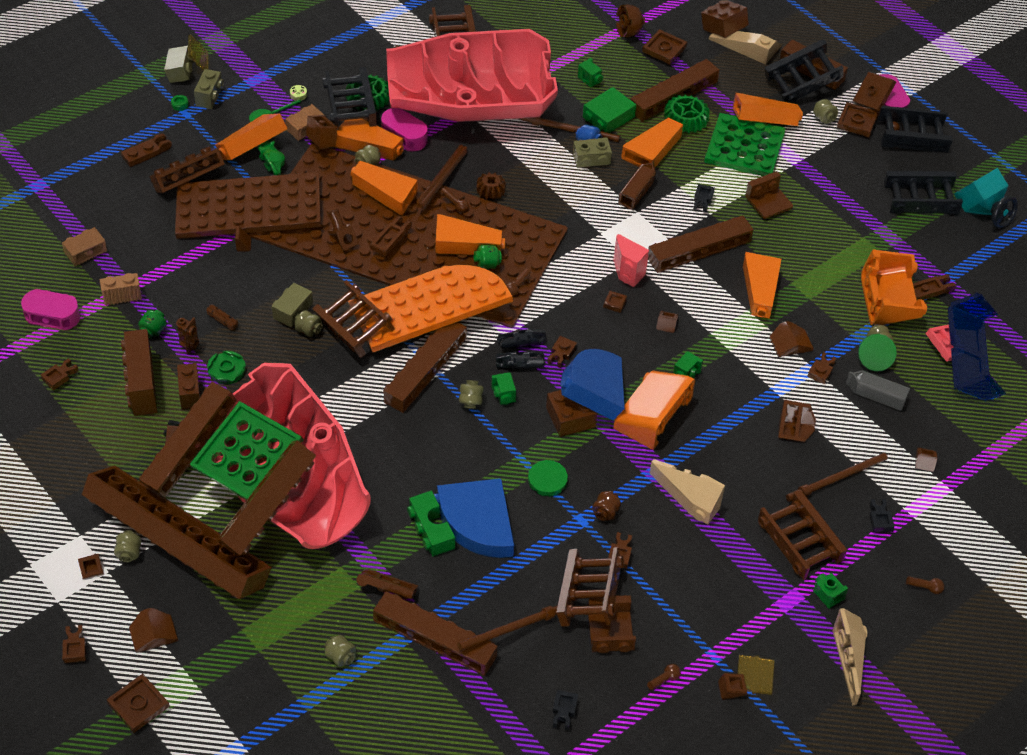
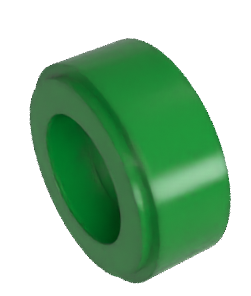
[171,95,189,111]

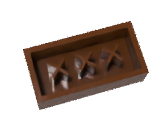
[121,329,157,416]

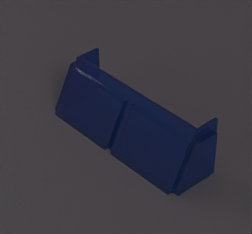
[948,293,1006,400]

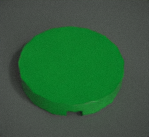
[858,334,897,371]
[207,351,246,385]
[528,460,568,496]

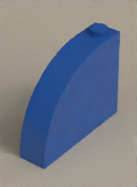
[560,349,625,420]
[434,478,514,558]

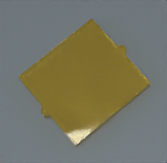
[188,35,208,71]
[737,655,774,695]

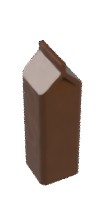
[618,161,656,210]

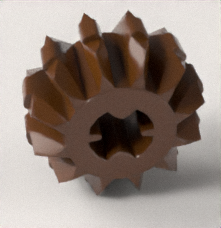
[476,172,506,201]

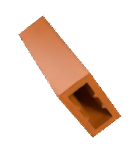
[733,93,803,126]
[215,113,288,160]
[621,118,683,168]
[336,119,404,161]
[351,161,418,216]
[435,214,505,255]
[743,252,781,319]

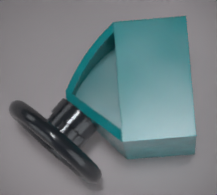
[954,168,1018,229]

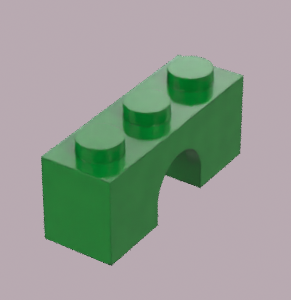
[407,490,455,557]

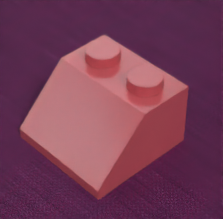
[613,234,649,287]

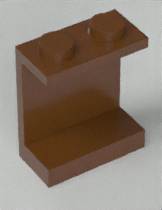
[587,595,636,653]

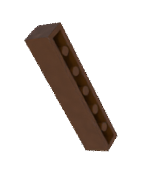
[630,59,720,122]
[648,215,754,273]
[383,322,467,413]
[139,381,237,498]
[216,440,316,556]
[373,591,497,676]

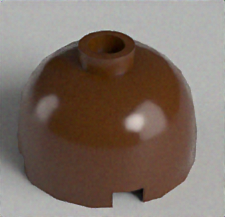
[616,4,645,37]

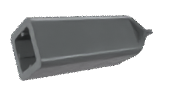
[845,370,910,411]

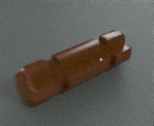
[206,304,238,330]

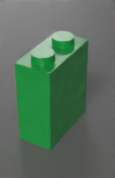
[583,87,636,133]

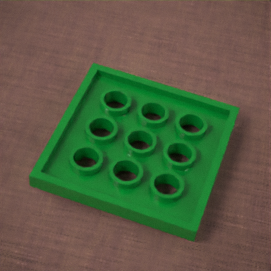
[704,113,786,177]
[190,401,304,500]

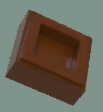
[603,291,627,313]

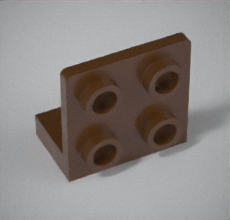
[745,171,793,219]

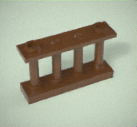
[429,5,476,37]
[312,280,395,358]
[758,490,847,580]
[556,547,624,626]

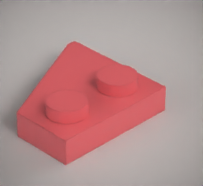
[925,324,963,362]

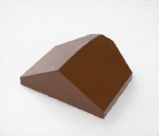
[770,321,814,357]
[778,400,816,442]
[129,608,178,653]

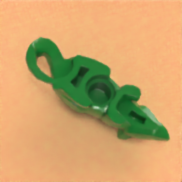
[258,140,285,175]

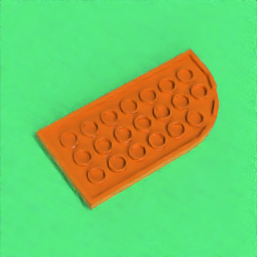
[348,265,513,353]

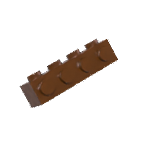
[149,146,225,193]

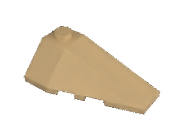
[709,31,781,65]
[650,459,725,524]
[832,608,867,705]

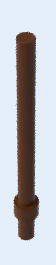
[520,116,620,142]
[786,453,888,502]
[457,605,558,651]

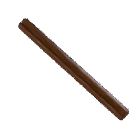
[416,145,467,209]

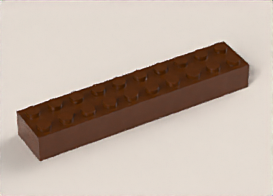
[82,465,272,599]

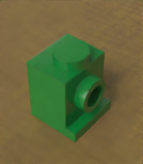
[578,58,604,87]
[673,351,703,378]
[491,372,516,404]
[813,573,848,609]

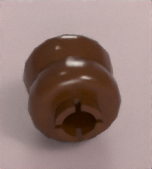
[592,491,621,521]

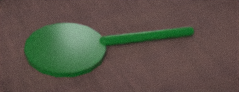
[249,100,301,122]

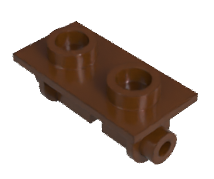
[176,317,199,355]

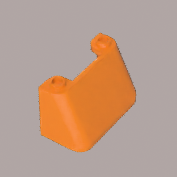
[861,250,927,325]
[613,370,695,450]

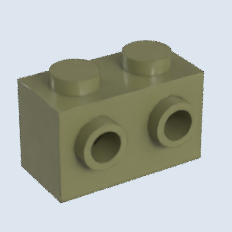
[164,46,195,83]
[194,69,224,109]
[573,138,612,168]
[272,283,313,328]

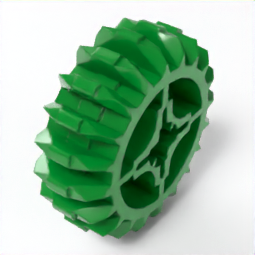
[346,74,390,112]
[664,94,710,134]

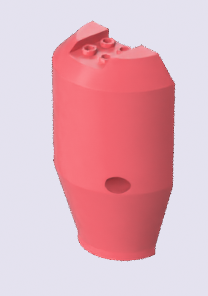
[386,29,558,122]
[203,363,371,549]

